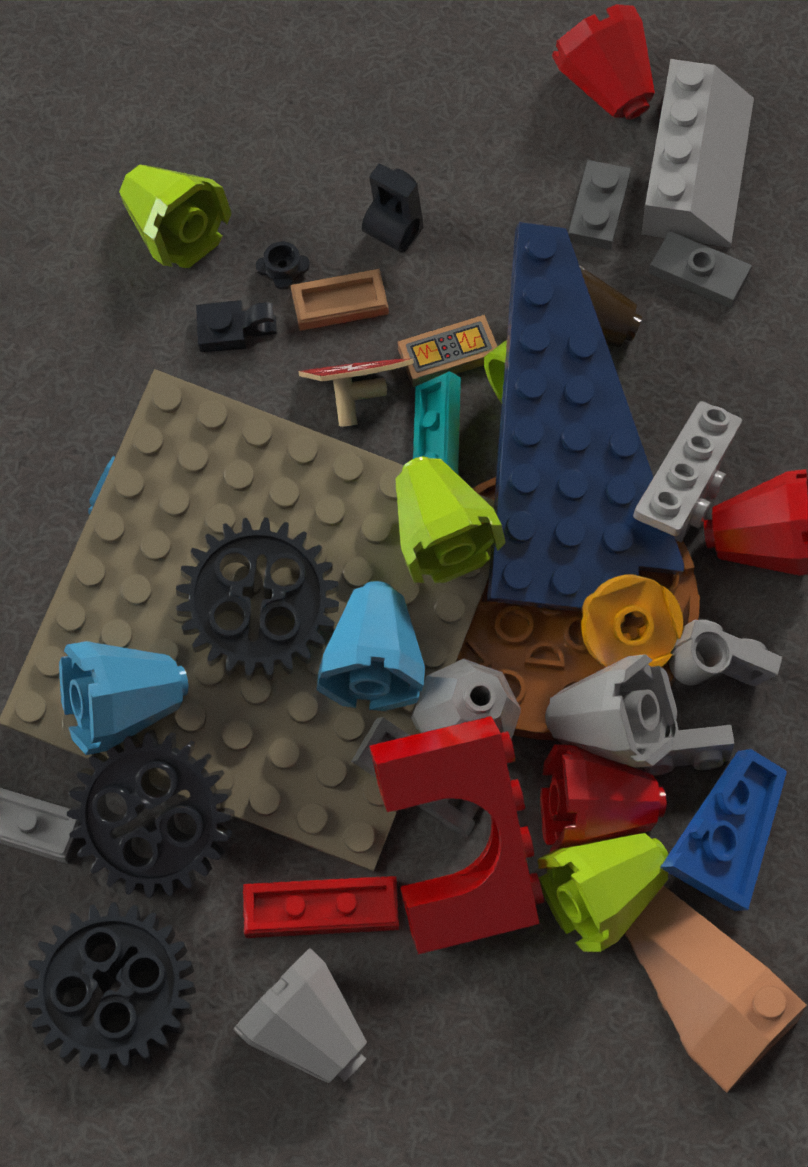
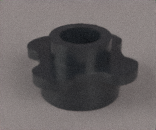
[256,241,310,290]

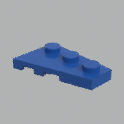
[660,749,787,911]

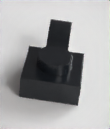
[196,300,277,352]

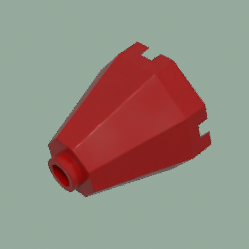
[552,4,655,120]
[704,469,808,576]
[540,744,666,851]

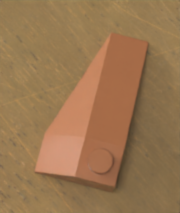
[624,885,807,1093]

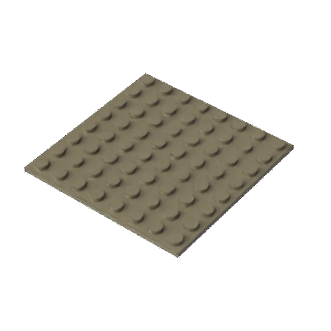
[0,369,495,872]

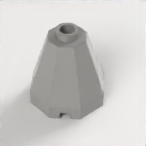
[545,654,677,767]
[411,659,521,739]
[233,948,367,1083]

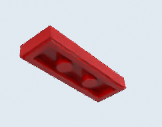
[243,876,399,938]

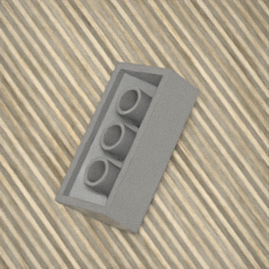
[641,59,754,248]

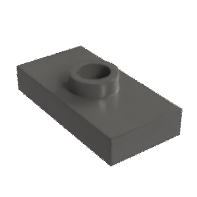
[649,231,752,308]

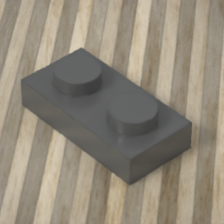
[568,160,631,250]

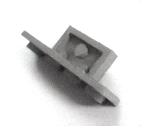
[633,401,742,542]

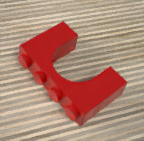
[369,716,544,954]

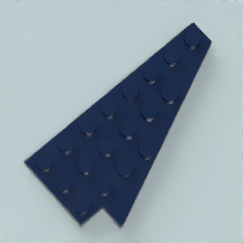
[487,222,684,618]

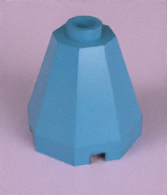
[317,581,425,711]
[59,641,188,755]

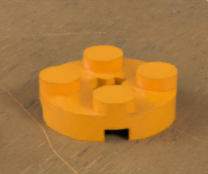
[581,574,683,668]

